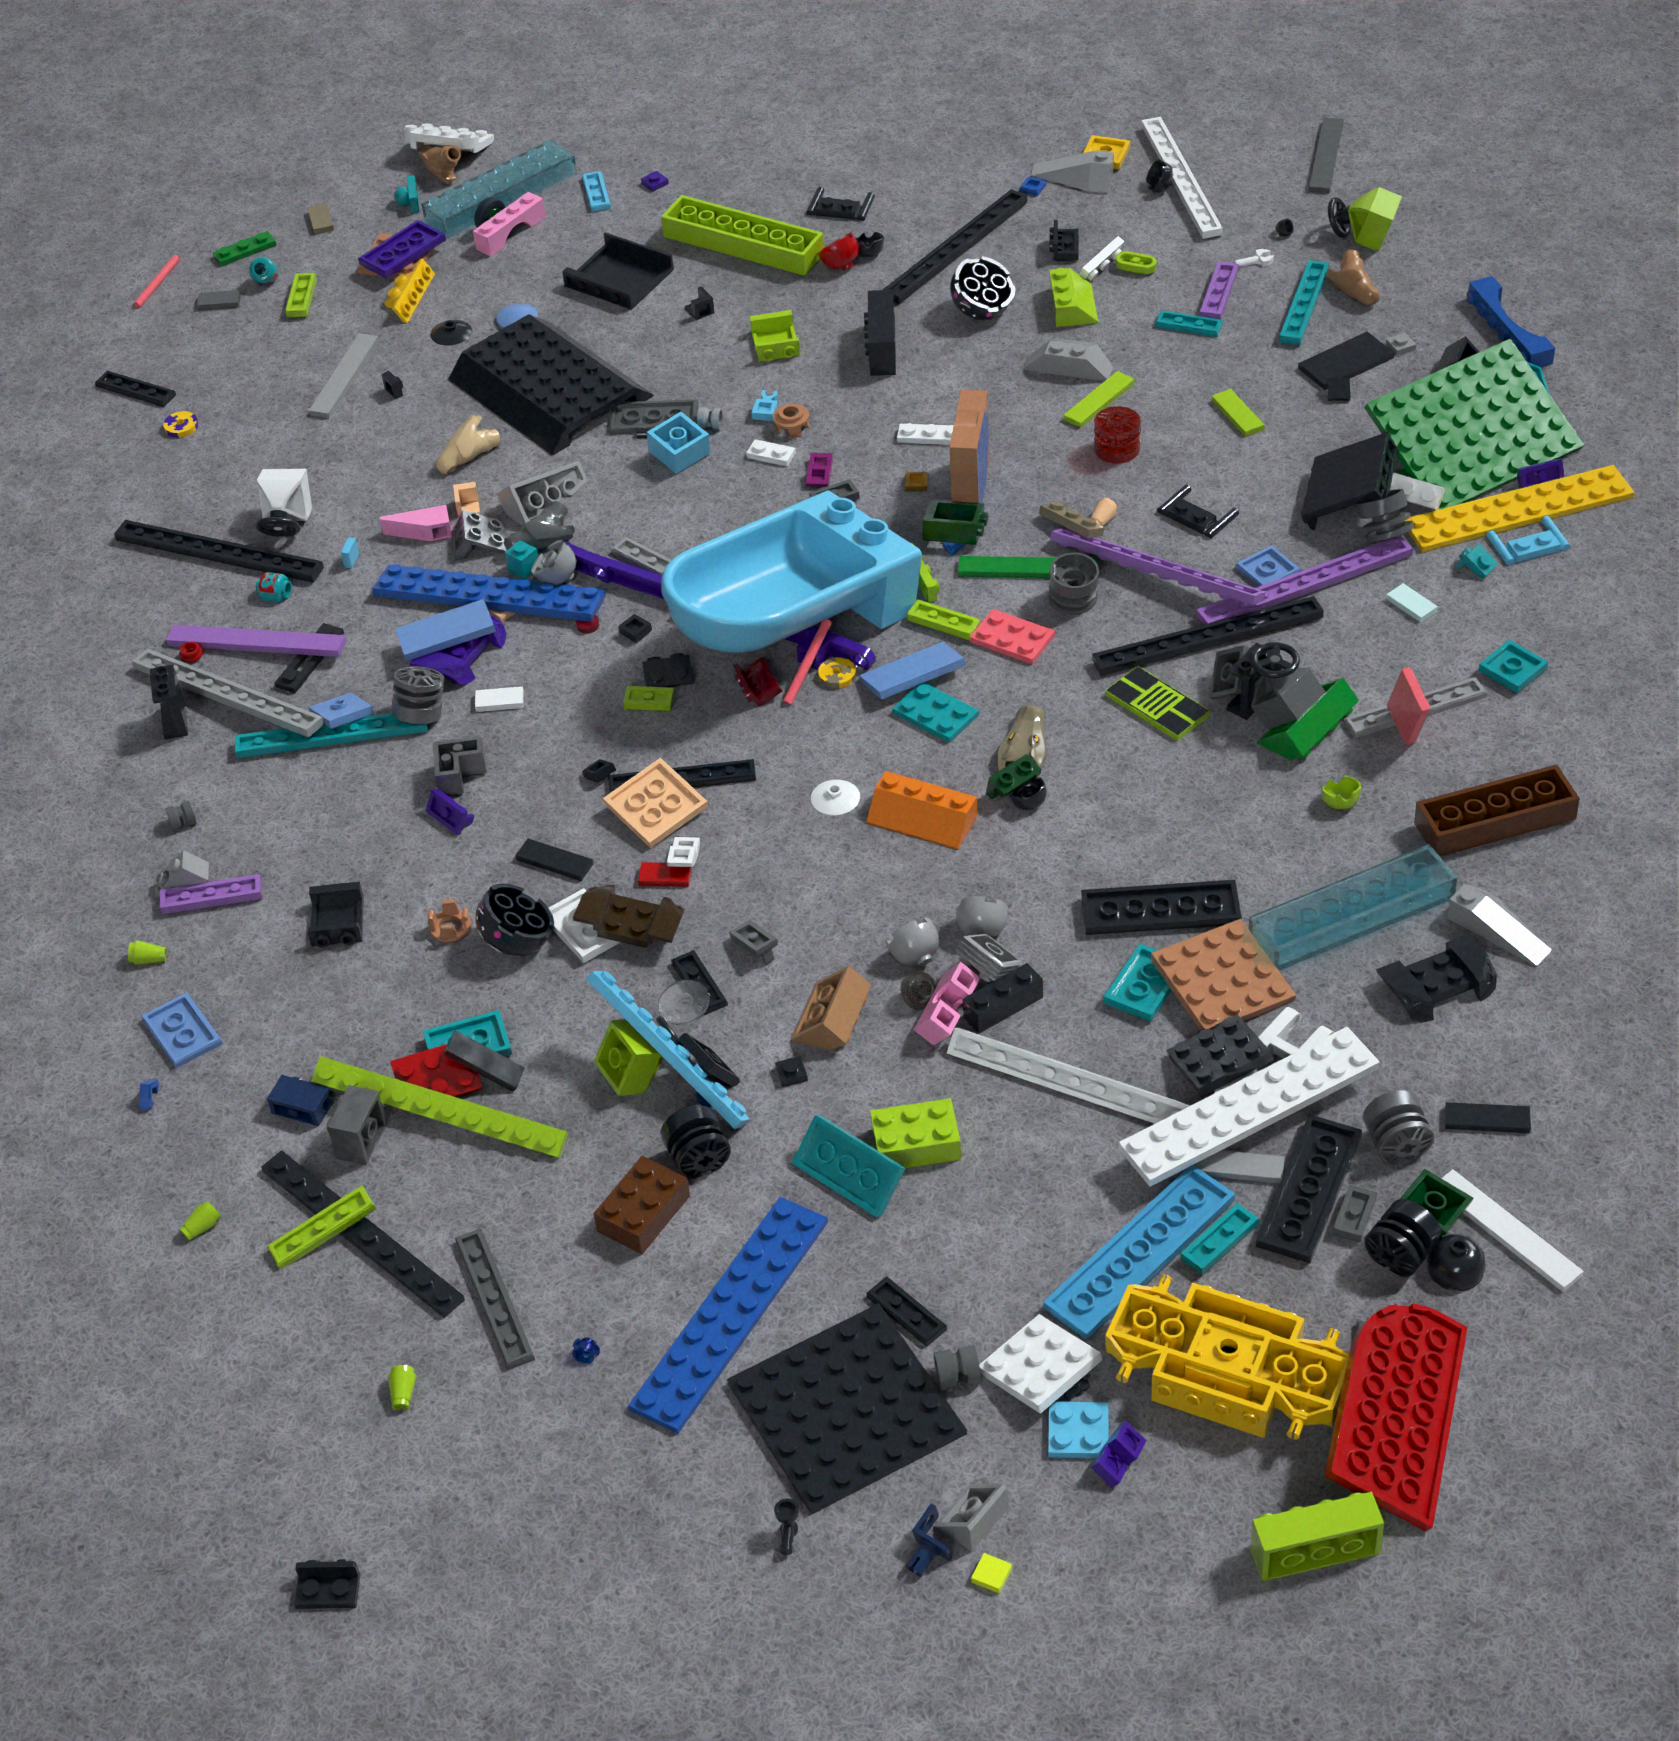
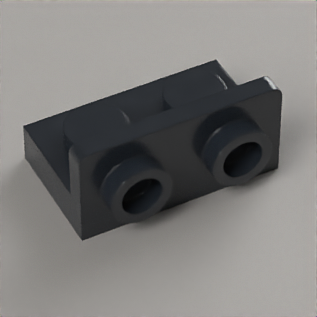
[294,1559,361,1609]

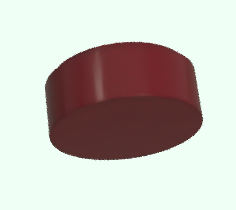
[576,615,600,634]

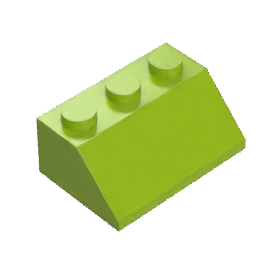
[1049,268,1098,327]

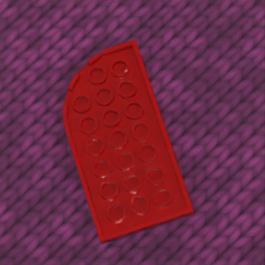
[1324,1304,1468,1531]

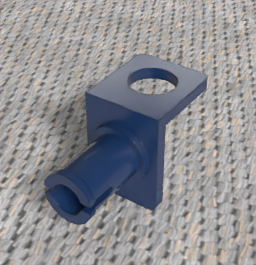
[905,1503,952,1577]

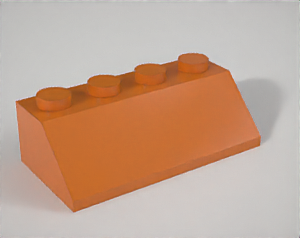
[866,771,978,850]

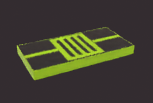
[1105,666,1210,741]

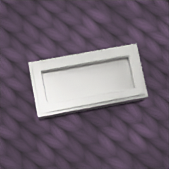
[475,686,524,712]

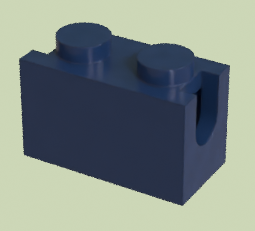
[267,1075,333,1126]

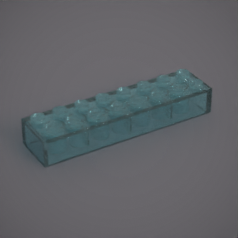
[421,139,577,239]
[1248,844,1458,971]

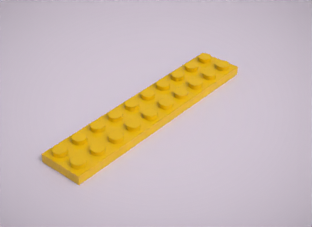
[1405,465,1635,552]

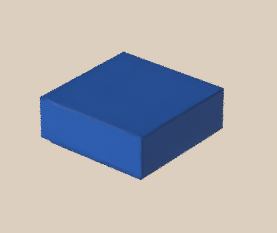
[1019,177,1046,196]

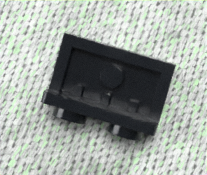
[1049,220,1079,261]
[642,653,694,688]

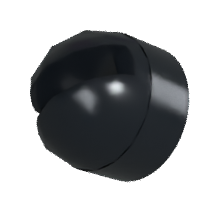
[1275,218,1294,236]

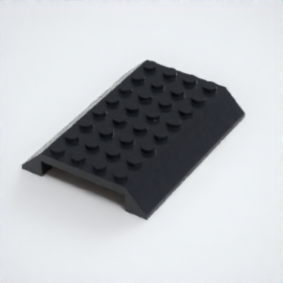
[448,314,654,456]

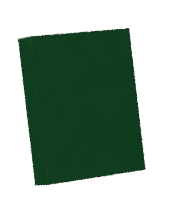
[1400,1169,1474,1236]

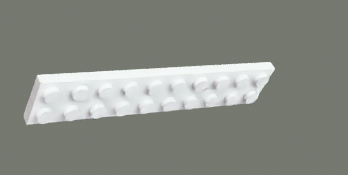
[1119,1027,1380,1187]

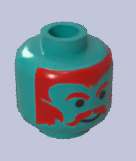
[249,257,278,285]
[256,572,292,603]

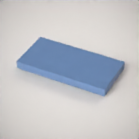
[395,599,496,661]
[859,642,966,699]

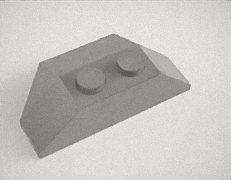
[1024,338,1113,381]

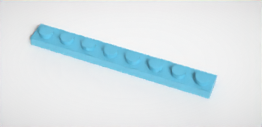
[586,971,750,1129]

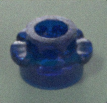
[572,1337,600,1364]

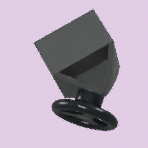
[1250,642,1325,729]

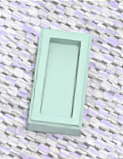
[1386,583,1438,623]

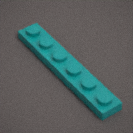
[1279,260,1329,345]

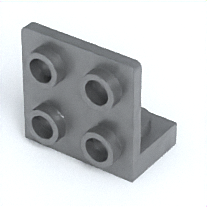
[452,510,507,559]

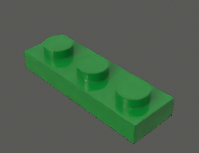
[212,231,277,267]

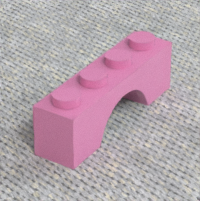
[473,192,546,256]

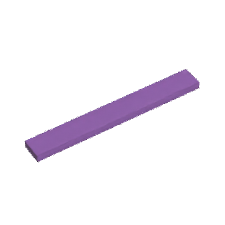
[166,625,347,657]

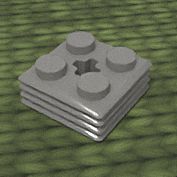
[955,934,1023,983]

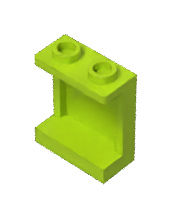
[749,310,800,362]

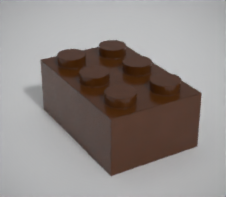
[593,1156,690,1254]

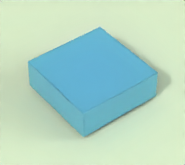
[341,538,359,568]

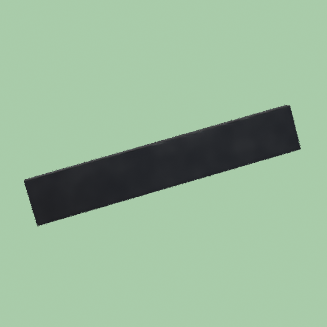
[608,759,756,794]

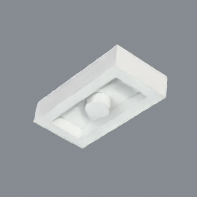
[746,440,796,466]

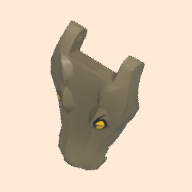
[997,705,1047,778]

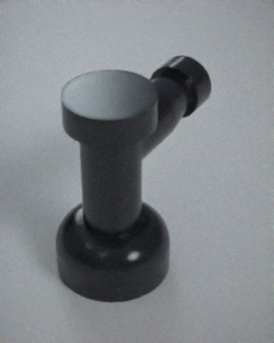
[774,1498,799,1555]

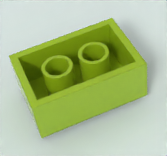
[870,1098,961,1168]

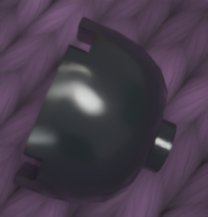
[1427,1234,1486,1291]

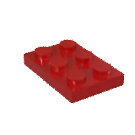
[390,1044,483,1113]

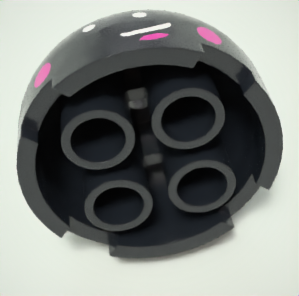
[950,256,1015,320]
[475,884,554,956]

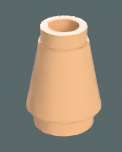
[1091,498,1117,526]

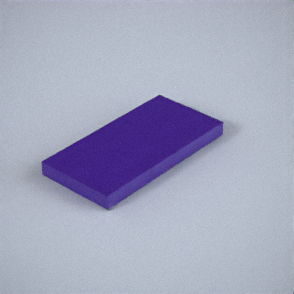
[358,220,446,279]

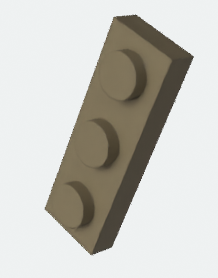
[1039,501,1105,539]

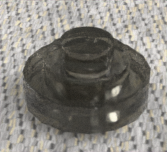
[900,971,937,1010]

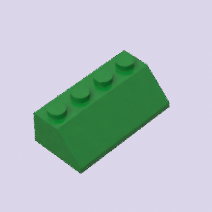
[1256,677,1359,760]

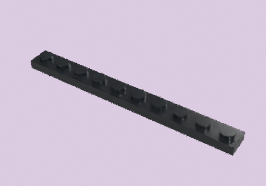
[883,189,1027,303]
[114,520,324,583]
[1092,596,1324,676]
[261,1150,465,1318]

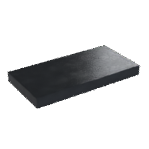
[1298,332,1395,390]

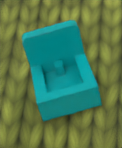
[1455,543,1498,579]

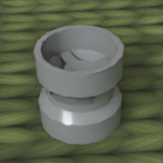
[697,407,723,430]

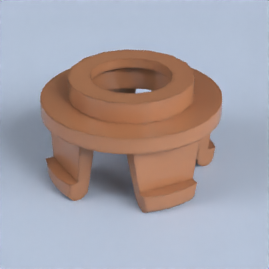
[773,404,809,438]
[428,899,472,943]

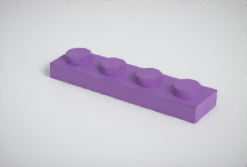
[1200,261,1239,320]
[160,874,263,915]

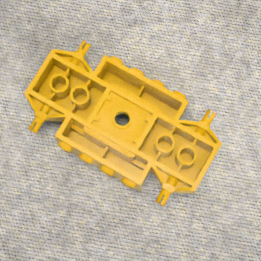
[1105,1274,1349,1440]

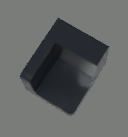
[685,286,715,320]

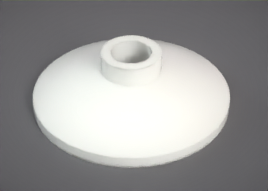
[811,780,860,815]

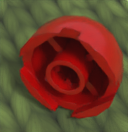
[817,232,859,271]

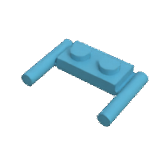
[1486,516,1571,565]

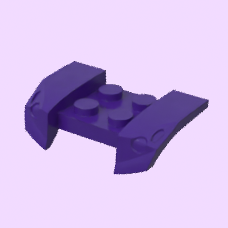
[410,605,507,686]

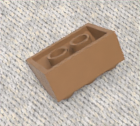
[790,966,871,1050]

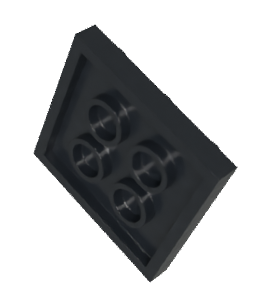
[1166,1014,1274,1097]

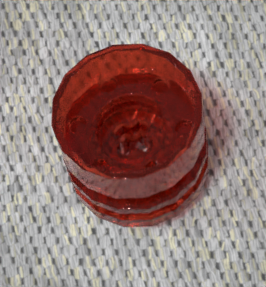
[1094,406,1141,464]

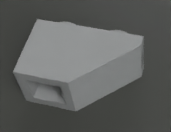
[154,850,209,897]

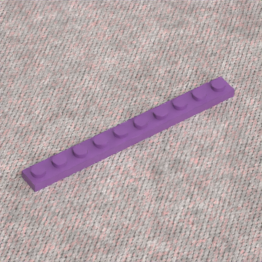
[1050,527,1265,606]
[1196,536,1413,625]

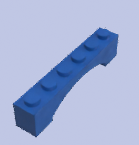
[1467,276,1555,367]

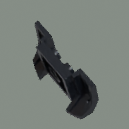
[1376,934,1497,1022]

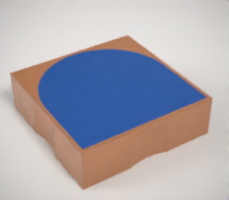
[949,389,990,503]

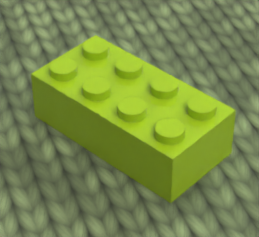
[1250,1492,1384,1582]

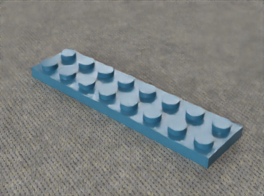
[1043,1165,1235,1341]

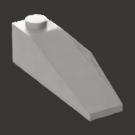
[1031,151,1114,194]
[497,461,588,526]
[1447,884,1551,967]

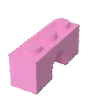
[914,962,981,1045]

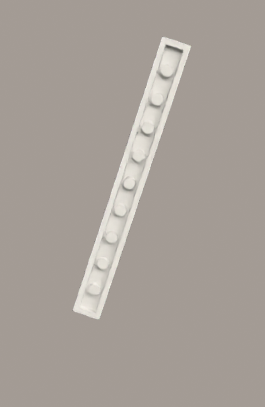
[1142,117,1223,239]
[947,1028,1191,1124]

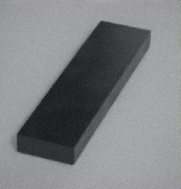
[95,370,176,407]

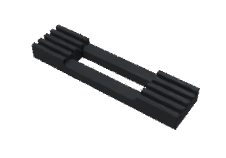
[274,623,344,694]

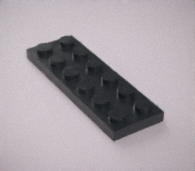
[1081,879,1242,935]
[1256,1114,1362,1264]

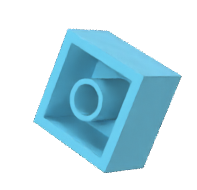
[647,412,710,474]

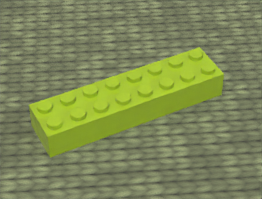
[661,195,825,276]

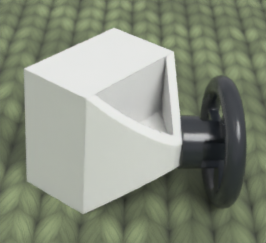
[255,469,312,536]

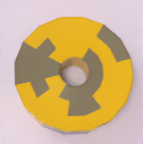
[818,658,856,689]

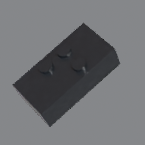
[864,289,896,376]

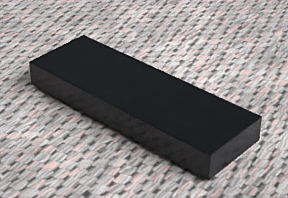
[515,838,594,881]
[671,950,728,1015]
[443,1030,525,1091]
[1445,1102,1531,1133]
[866,1276,947,1347]

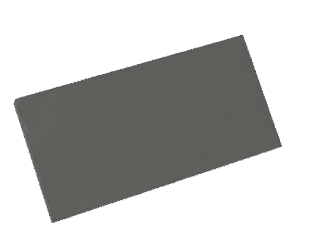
[609,399,699,434]

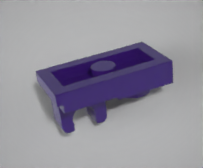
[1516,459,1565,489]
[425,789,475,835]

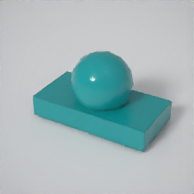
[394,175,420,213]

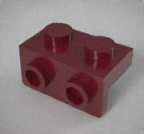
[733,656,783,706]

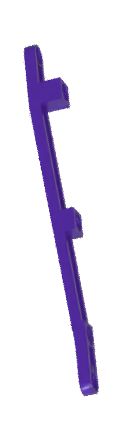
[563,541,876,671]

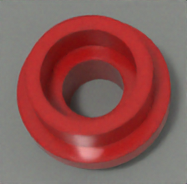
[179,642,203,663]

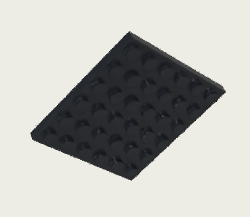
[727,1303,967,1515]

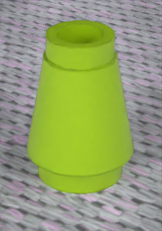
[128,940,167,965]
[179,1201,221,1241]
[388,1365,417,1410]

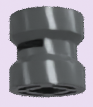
[165,801,197,831]

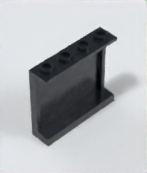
[562,232,674,310]
[1301,432,1398,530]

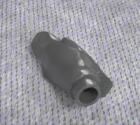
[504,501,575,551]

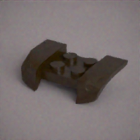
[573,884,685,948]

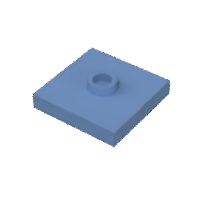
[309,692,373,729]

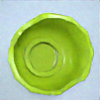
[1321,776,1361,810]

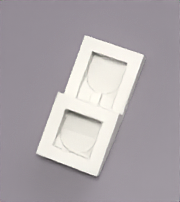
[667,837,700,867]

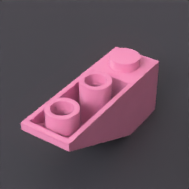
[380,505,452,541]

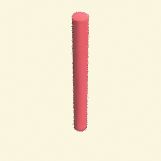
[133,255,180,308]
[783,619,832,705]

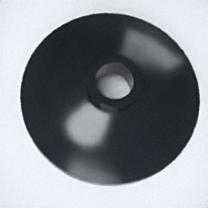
[430,320,472,346]

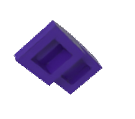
[1091,1420,1147,1488]

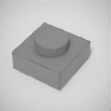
[1386,333,1416,356]

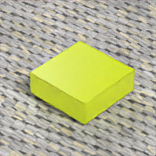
[971,1553,1012,1594]

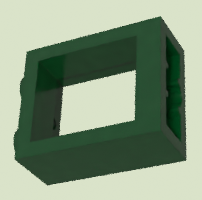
[922,499,988,545]

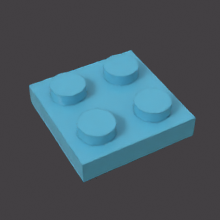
[1048,1402,1109,1458]

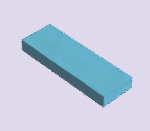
[582,171,611,212]

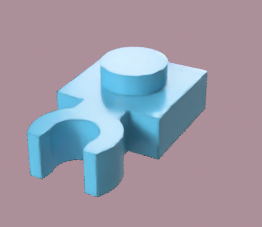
[751,390,778,421]

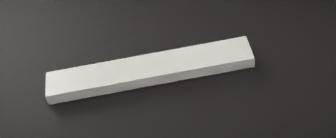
[1442,1169,1584,1292]

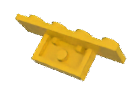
[384,258,435,323]

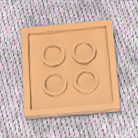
[603,758,708,848]

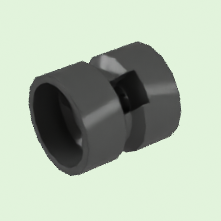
[933,1345,981,1390]

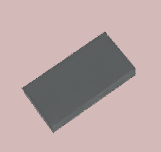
[197,290,241,310]

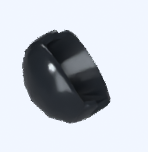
[1146,159,1174,193]
[855,232,884,257]
[1010,777,1047,810]

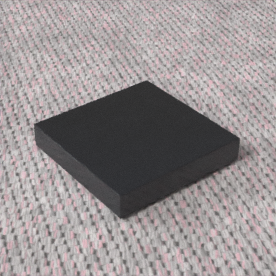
[678,1033,740,1087]

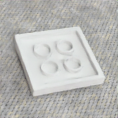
[979,1314,1102,1414]

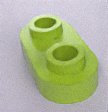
[1116,251,1157,274]

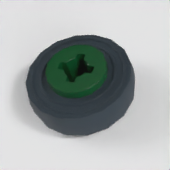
[474,197,506,228]

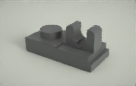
[729,920,778,964]

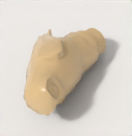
[435,414,501,475]

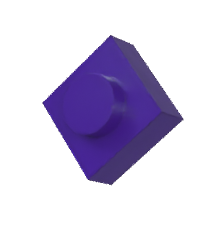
[641,171,669,192]

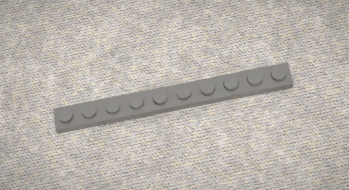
[132,649,324,737]

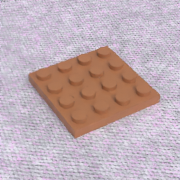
[1150,919,1297,1031]

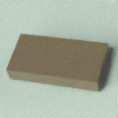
[307,203,334,234]

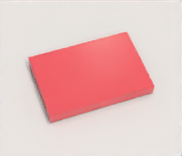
[1387,667,1430,745]

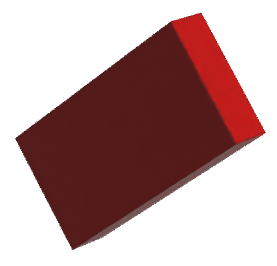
[638,862,692,887]

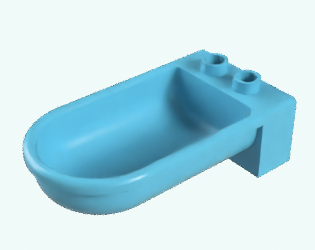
[661,490,922,653]

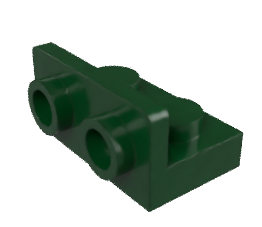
[986,754,1042,799]

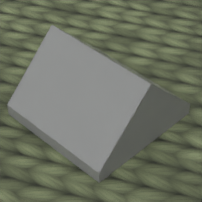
[934,1483,1008,1552]

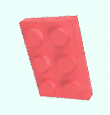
[970,609,1055,665]

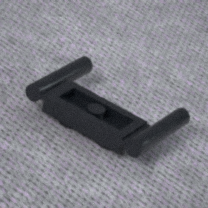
[806,187,875,221]
[1157,484,1239,539]

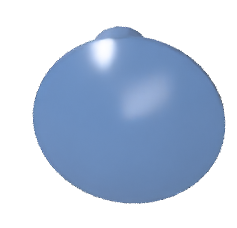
[496,303,538,329]

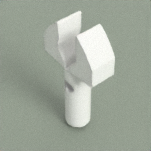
[1234,249,1274,268]

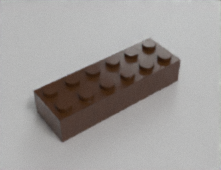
[1414,764,1580,858]

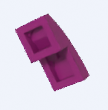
[806,453,833,487]

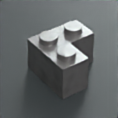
[433,736,487,795]

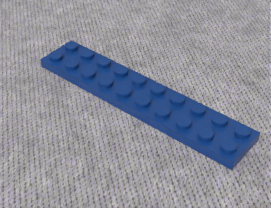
[372,564,606,622]
[628,1197,828,1434]

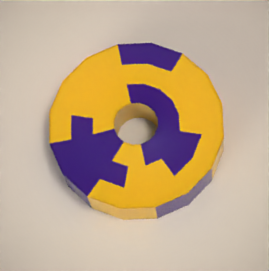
[163,411,198,438]

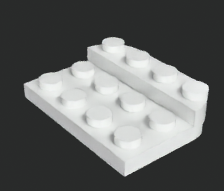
[404,124,494,154]

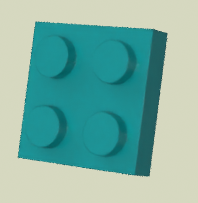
[1478,639,1548,693]

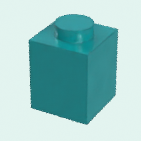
[505,540,538,579]

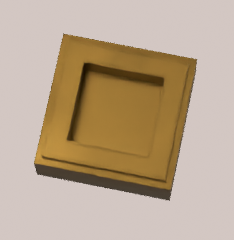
[905,472,928,491]

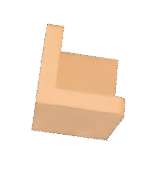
[453,482,480,517]

